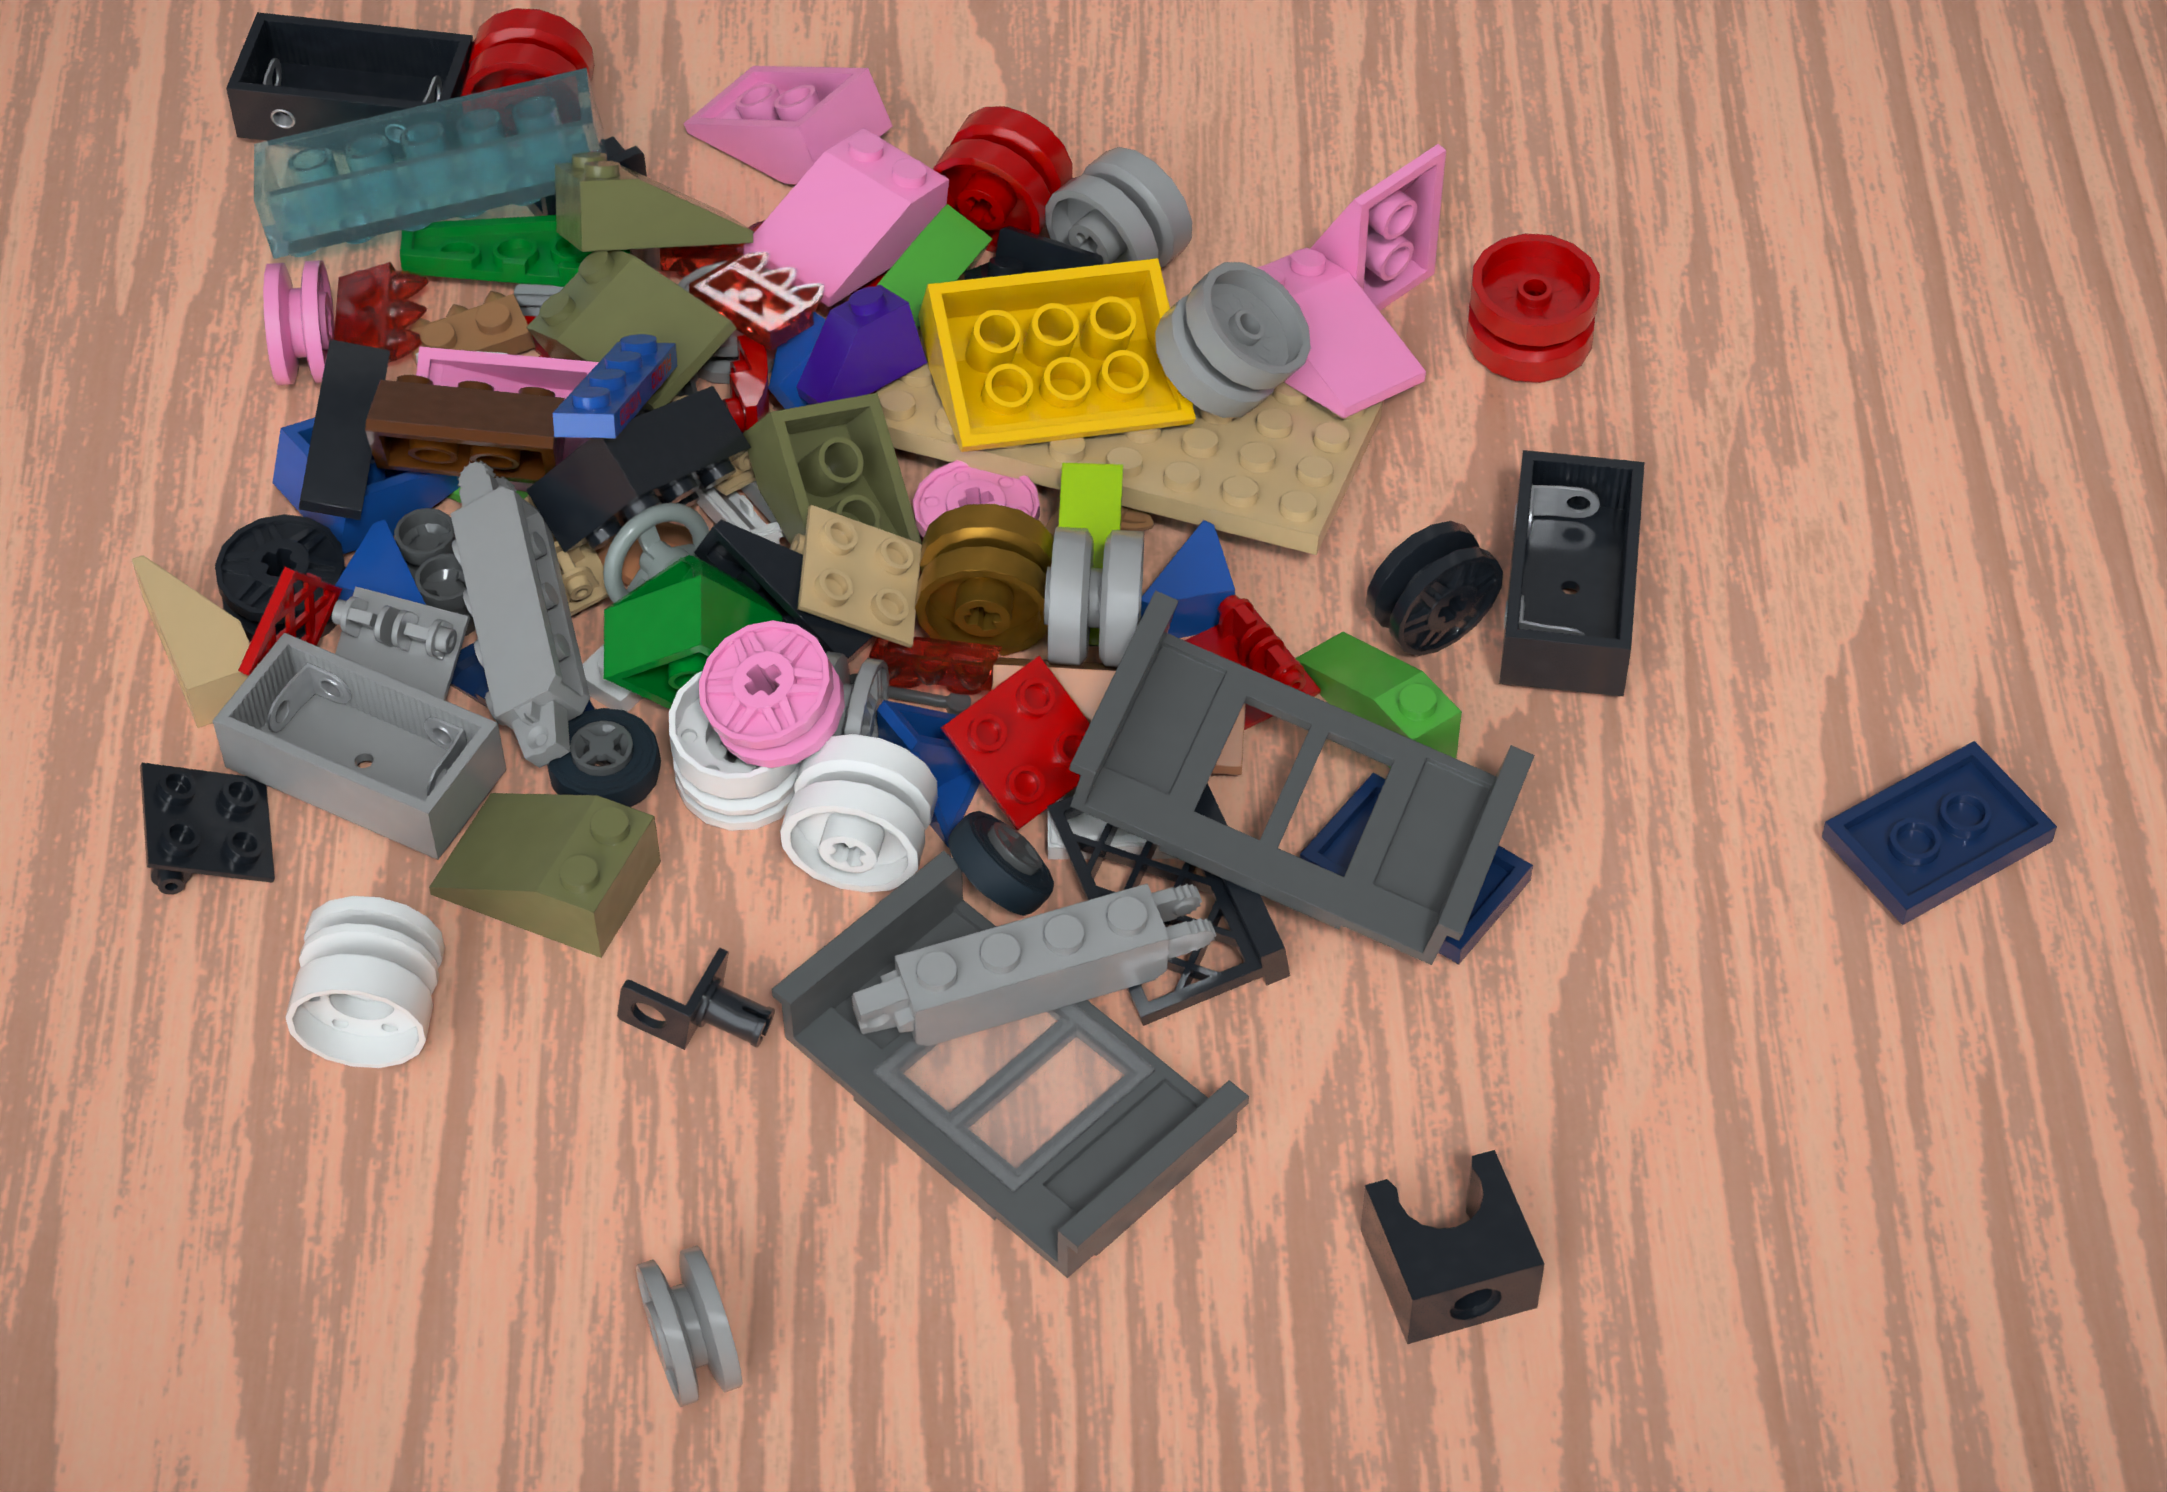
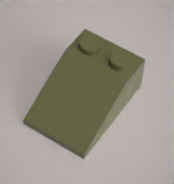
[555,152,753,252]
[526,250,737,411]
[743,393,922,569]
[429,793,661,958]

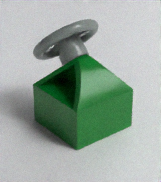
[603,503,782,709]

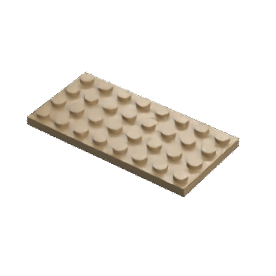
[876,328,1383,555]

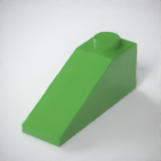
[1295,632,1462,768]

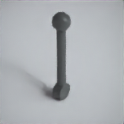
[850,673,971,715]

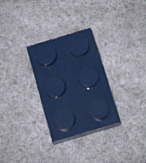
[1822,741,2057,925]
[1300,772,1533,965]

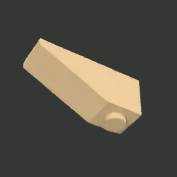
[132,555,258,728]

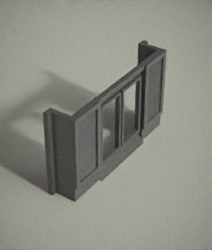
[1069,590,1535,965]

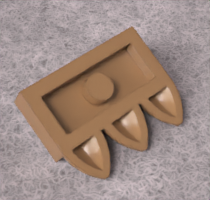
[404,291,535,366]

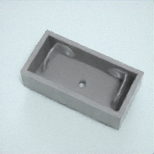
[213,633,506,860]

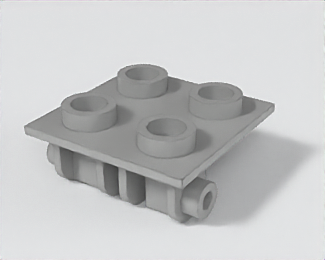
[332,586,470,700]

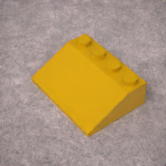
[918,258,1196,452]

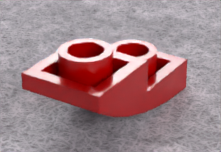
[723,332,770,433]

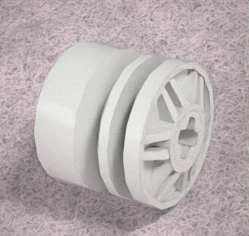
[669,671,801,831]
[285,896,445,1068]

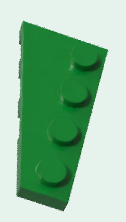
[400,215,632,287]

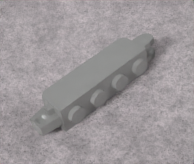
[450,461,590,768]
[852,883,1216,1046]

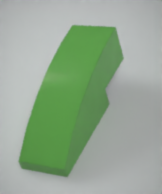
[877,204,993,331]

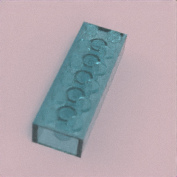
[254,68,606,259]

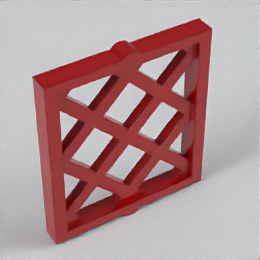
[238,567,342,676]

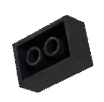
[526,386,751,553]

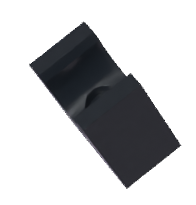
[1361,1150,1545,1344]

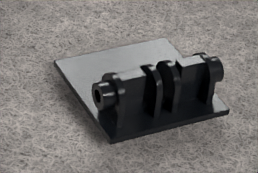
[140,762,275,894]

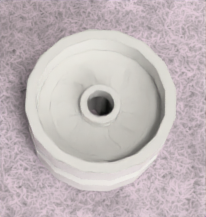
[780,734,938,893]

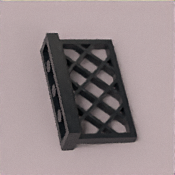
[1047,783,1290,1026]

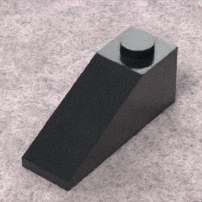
[694,519,877,664]

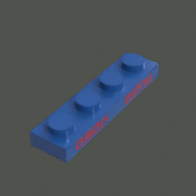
[552,334,677,438]

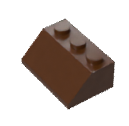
[365,375,565,484]

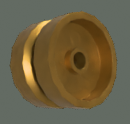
[915,504,1054,657]

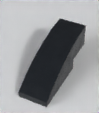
[299,339,390,520]

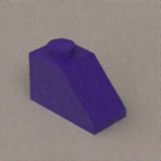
[796,284,927,405]

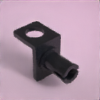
[617,948,775,1050]

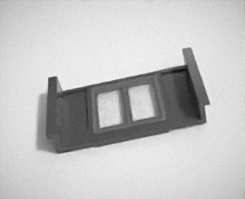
[772,851,1249,1278]

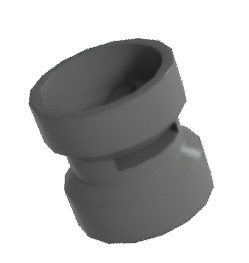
[394,508,456,581]
[415,553,476,636]

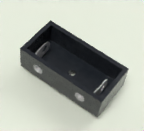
[226,12,474,161]
[1499,450,1645,697]

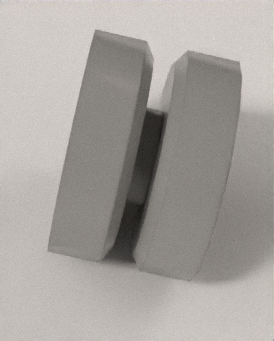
[1045,147,1192,268]
[1155,262,1311,418]
[1044,527,1144,668]

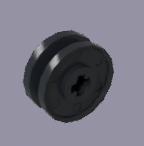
[215,514,345,642]
[1366,521,1503,656]

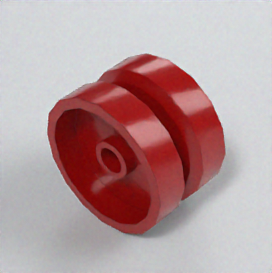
[461,8,595,152]
[933,106,1073,253]
[1466,233,1600,383]

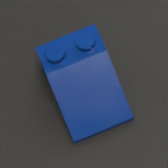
[272,417,459,554]

